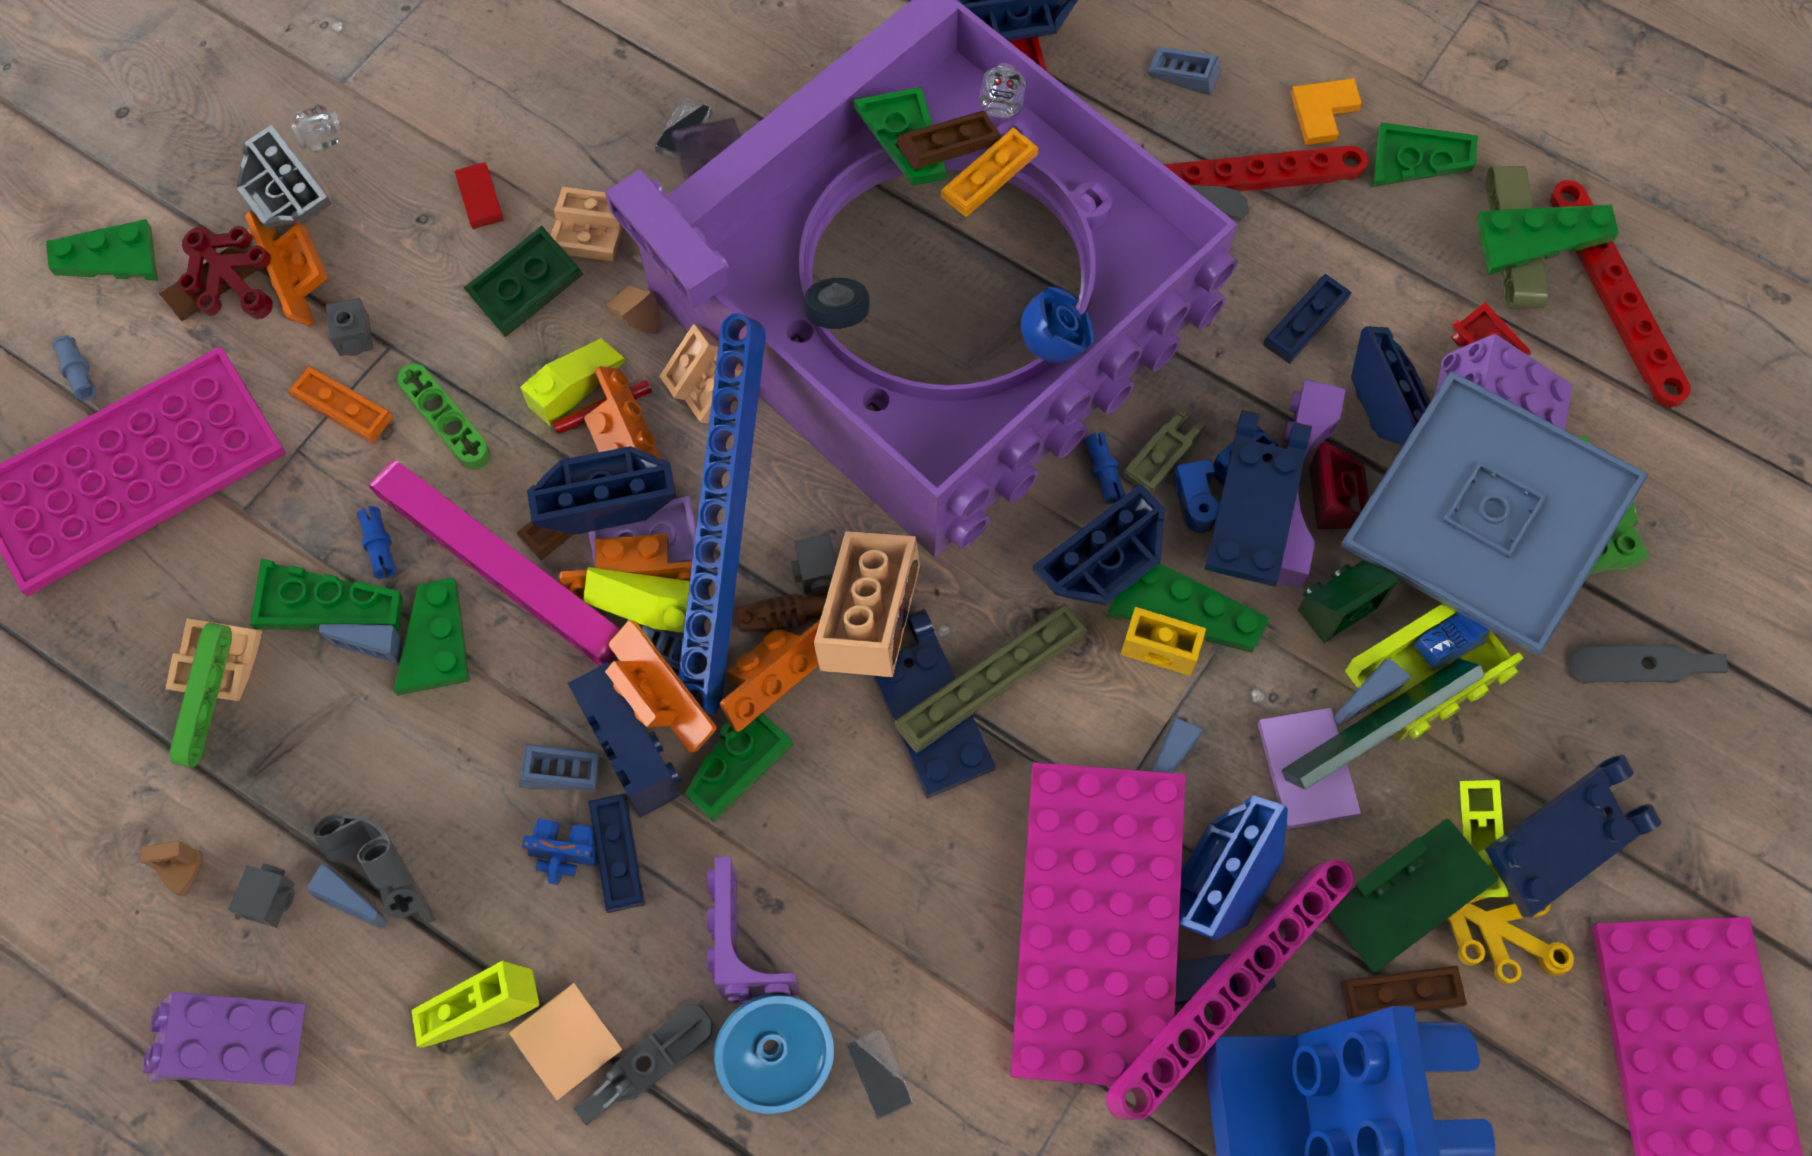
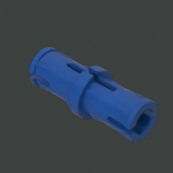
[1083,432,1126,505]
[357,506,397,579]

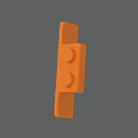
[245,211,328,327]
[584,366,661,460]
[559,533,692,598]
[720,620,820,732]
[605,621,716,753]

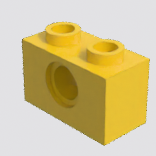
[1120,607,1206,676]

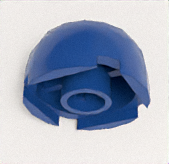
[1021,287,1094,363]

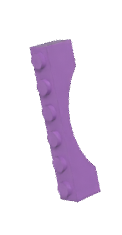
[1278,380,1346,588]

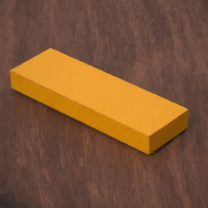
[941,127,1039,217]

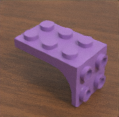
[1435,334,1572,430]
[707,856,800,1004]
[143,992,305,1087]

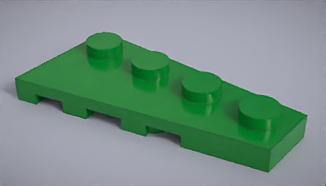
[1476,205,1619,275]
[250,558,404,630]
[1107,564,1270,653]

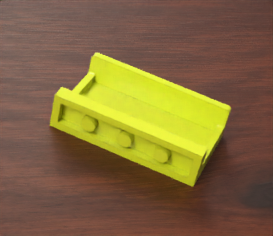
[1345,604,1524,742]

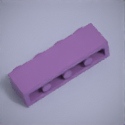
[605,169,729,309]

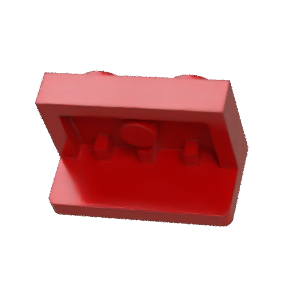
[1451,302,1531,356]

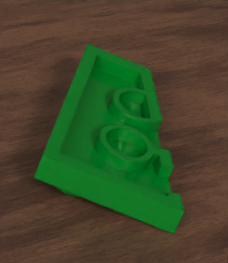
[854,87,947,186]
[1371,122,1478,187]
[46,219,158,281]
[394,577,470,696]
[685,713,794,822]

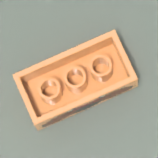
[814,531,920,677]

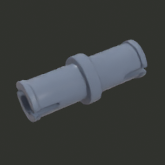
[52,335,97,401]

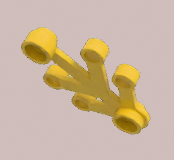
[1446,892,1574,985]

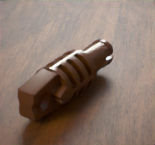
[736,593,827,632]

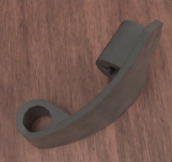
[312,814,436,923]

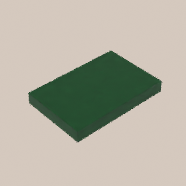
[463,225,584,337]

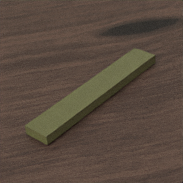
[894,603,1088,754]

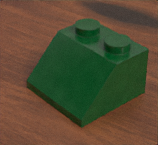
[1298,561,1399,643]

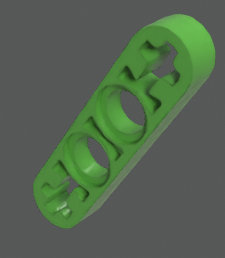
[397,364,490,470]
[170,623,232,768]

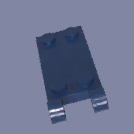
[1204,410,1312,587]
[872,609,996,799]
[1485,755,1662,917]

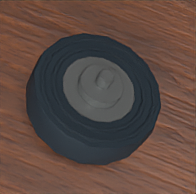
[804,278,870,329]

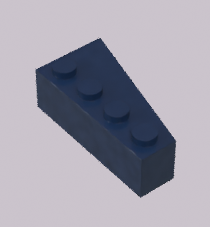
[568,662,681,818]

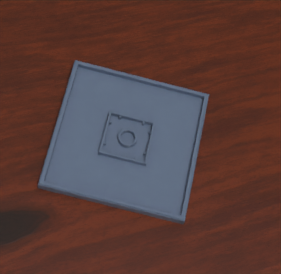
[1341,371,1649,657]

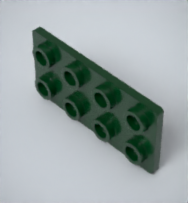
[1328,819,1498,972]

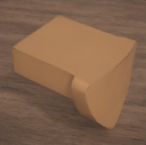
[605,285,659,333]
[141,840,203,896]

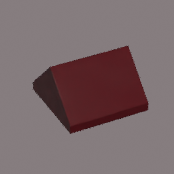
[1309,442,1369,529]

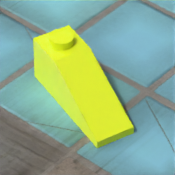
[520,338,626,427]
[583,567,690,633]
[1460,780,1508,897]
[411,961,540,1048]

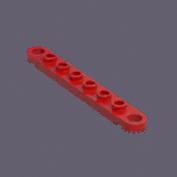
[1163,146,1368,192]
[1550,180,1691,408]

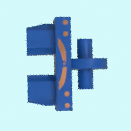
[522,819,597,885]

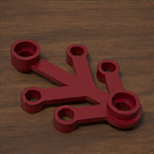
[178,226,273,319]

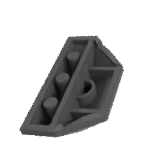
[236,124,332,229]

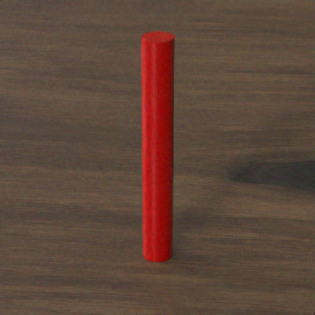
[552,380,652,434]

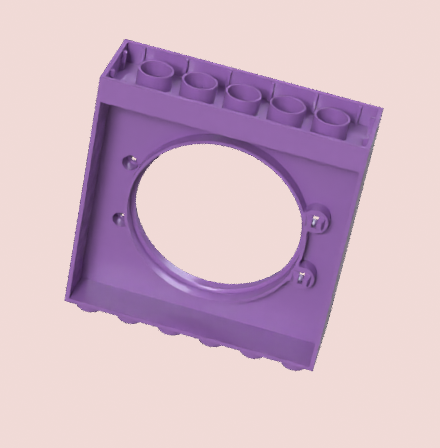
[639,0,1238,557]

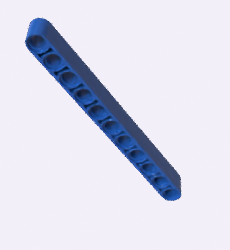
[678,313,766,716]

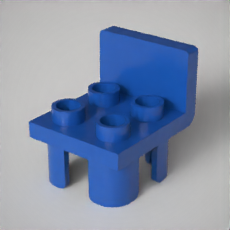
[1203,1007,1496,1156]

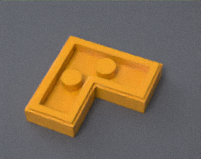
[1290,78,1362,145]

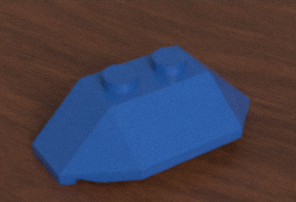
[1179,795,1288,940]

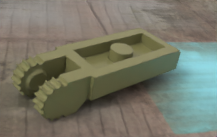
[1122,409,1206,494]

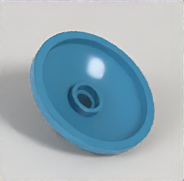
[714,993,834,1114]

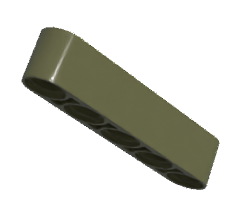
[1485,166,1548,309]

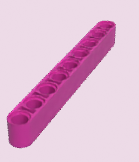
[368,459,620,666]
[1106,859,1354,1120]

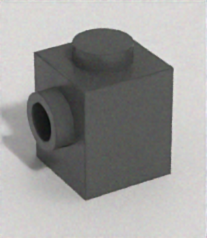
[326,298,373,356]
[791,534,836,594]
[228,863,295,928]

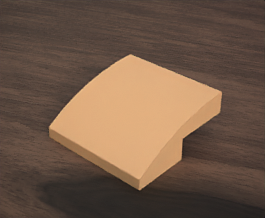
[551,187,623,262]
[659,323,743,424]
[165,618,262,701]
[509,982,622,1100]

